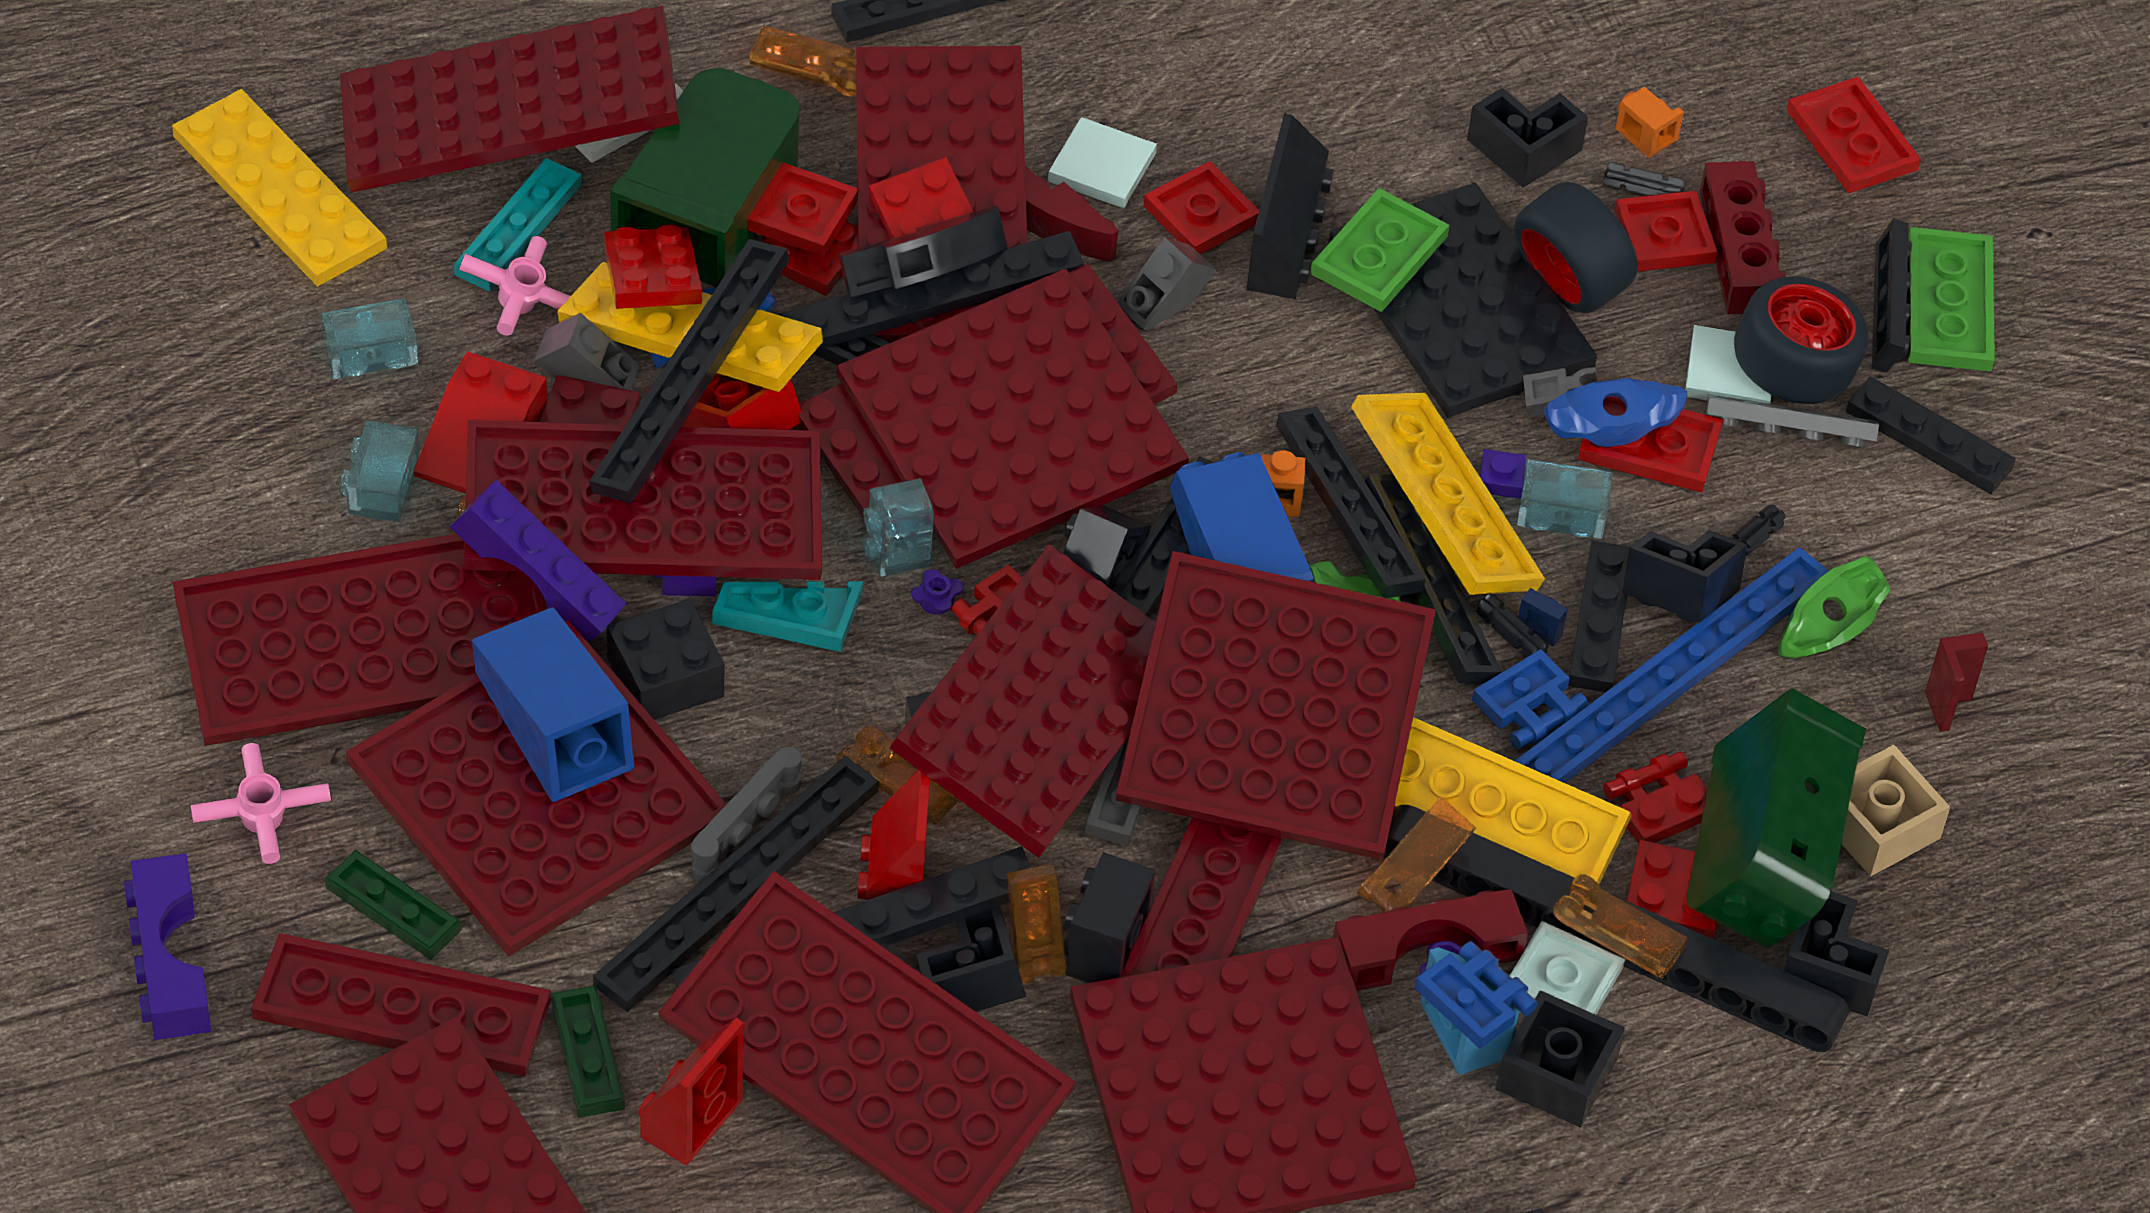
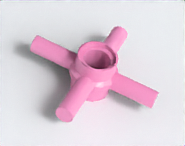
[459,236,570,336]
[190,743,331,864]

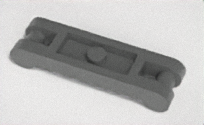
[691,746,802,882]

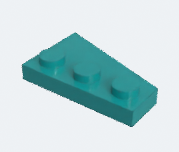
[712,581,864,652]

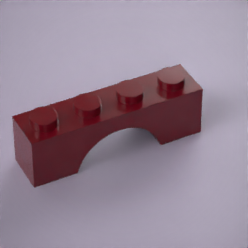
[1333,889,1528,991]

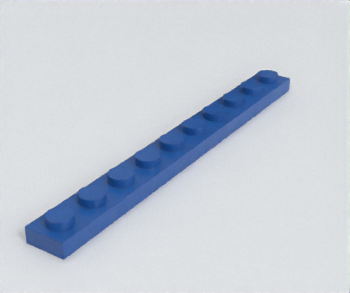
[1515,547,1829,783]

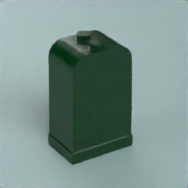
[610,68,800,287]
[1687,688,1866,948]

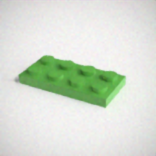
[1908,227,1995,372]

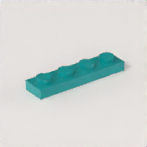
[454,158,582,292]

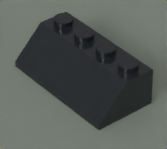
[1246,113,1334,299]

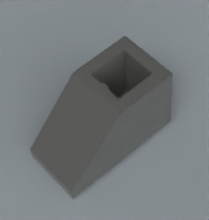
[1117,237,1217,330]
[534,313,640,390]

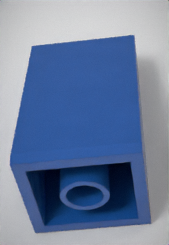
[1170,452,1314,582]
[472,607,635,802]

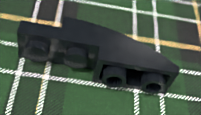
[838,206,1008,297]

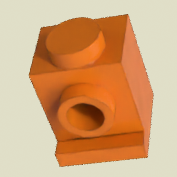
[1615,87,1684,157]
[1262,450,1305,517]

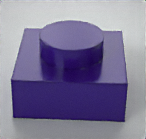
[1479,449,1526,499]

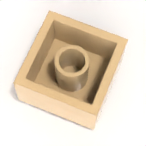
[1841,745,1950,877]

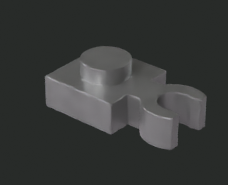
[1523,368,1598,418]

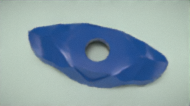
[1543,378,1687,447]

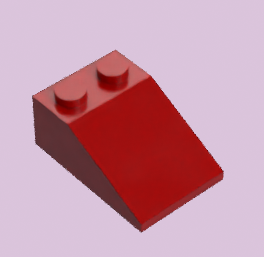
[414,351,547,494]
[646,373,801,430]
[857,770,930,901]
[638,1018,744,1166]

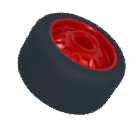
[1514,182,1638,313]
[1734,277,1869,404]

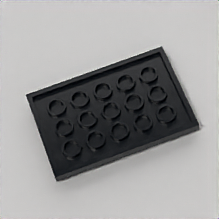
[1329,182,1597,418]

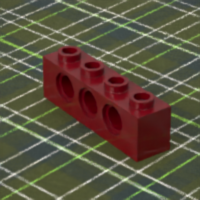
[1700,161,1786,315]

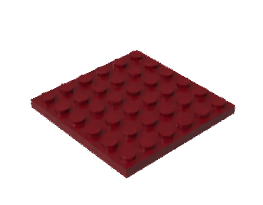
[837,269,1189,569]
[1115,551,1436,860]
[346,620,726,957]
[1069,937,1417,1213]

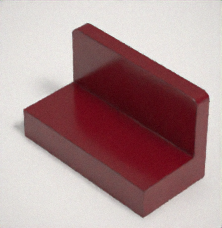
[1925,633,1988,732]

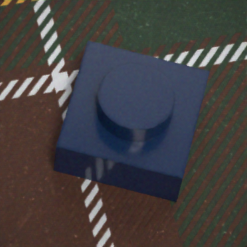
[1518,588,1568,647]

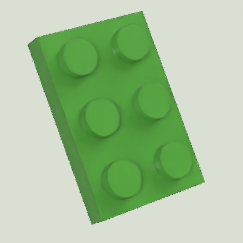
[1310,188,1450,312]

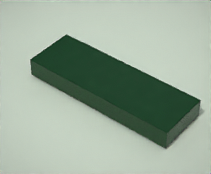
[325,849,461,960]
[550,985,625,1118]

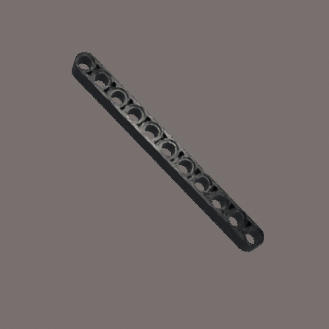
[1383,805,1849,1052]

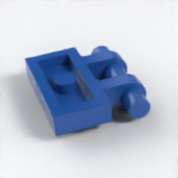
[1472,649,1588,750]
[1415,941,1538,1049]

